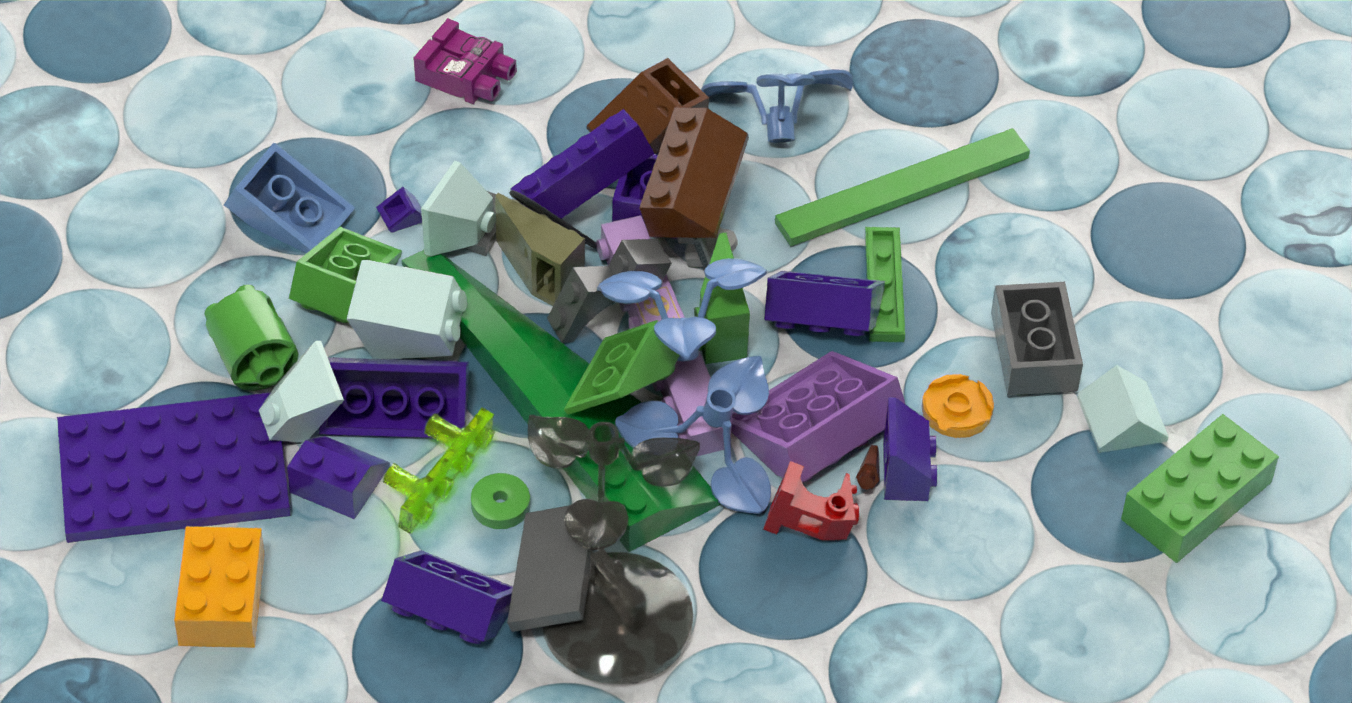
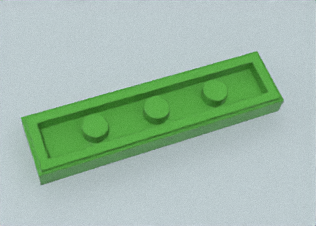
[865,227,905,342]

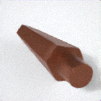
[856,445,880,490]

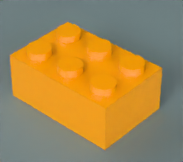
[174,526,265,648]

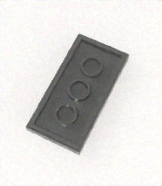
[507,501,599,632]

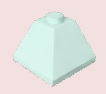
[421,161,496,256]
[259,341,344,443]

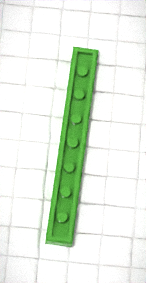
[775,128,1030,247]

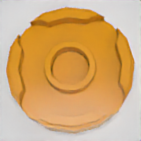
[921,374,994,438]

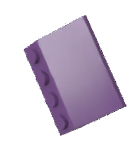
[730,351,905,483]

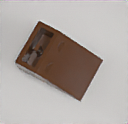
[587,58,709,154]

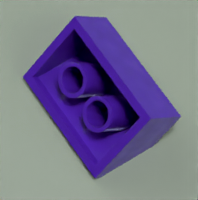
[764,271,885,336]
[381,550,513,644]

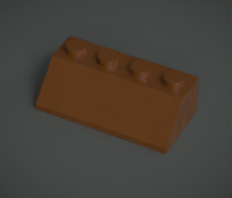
[639,108,749,238]

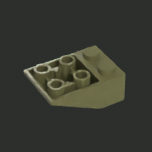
[495,193,585,306]

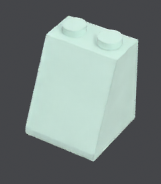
[347,260,467,359]

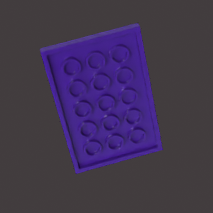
[57,392,291,543]

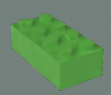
[1121,414,1279,563]

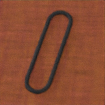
[509,190,597,248]

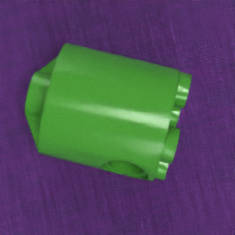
[204,284,299,391]

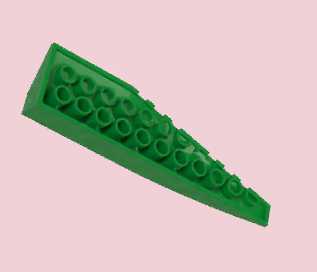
[401,250,721,552]

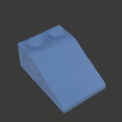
[223,143,355,253]

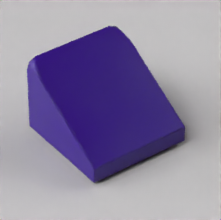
[376,186,422,233]

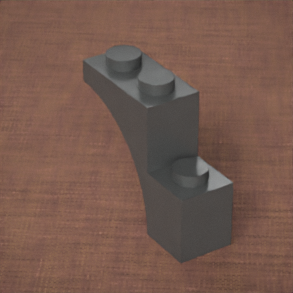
[547,239,672,343]

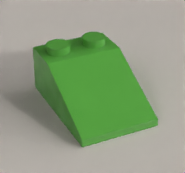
[288,227,402,323]
[694,233,750,364]
[564,320,680,415]

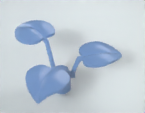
[701,69,853,143]
[597,258,767,361]
[615,356,771,514]

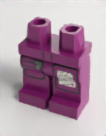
[413,18,517,104]

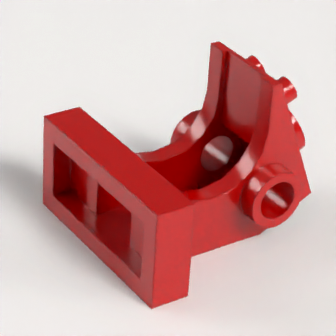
[763,461,859,540]

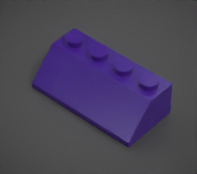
[510,109,655,219]
[319,357,469,439]

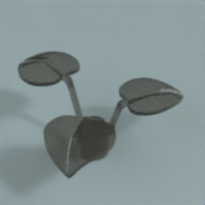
[527,415,700,550]

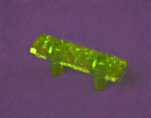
[383,407,495,534]

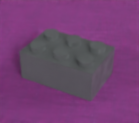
[991,281,1083,395]

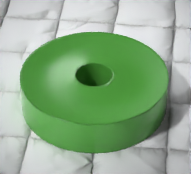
[471,473,530,529]

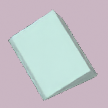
[1077,365,1168,453]

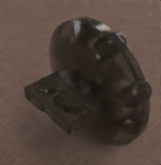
[542,548,693,684]

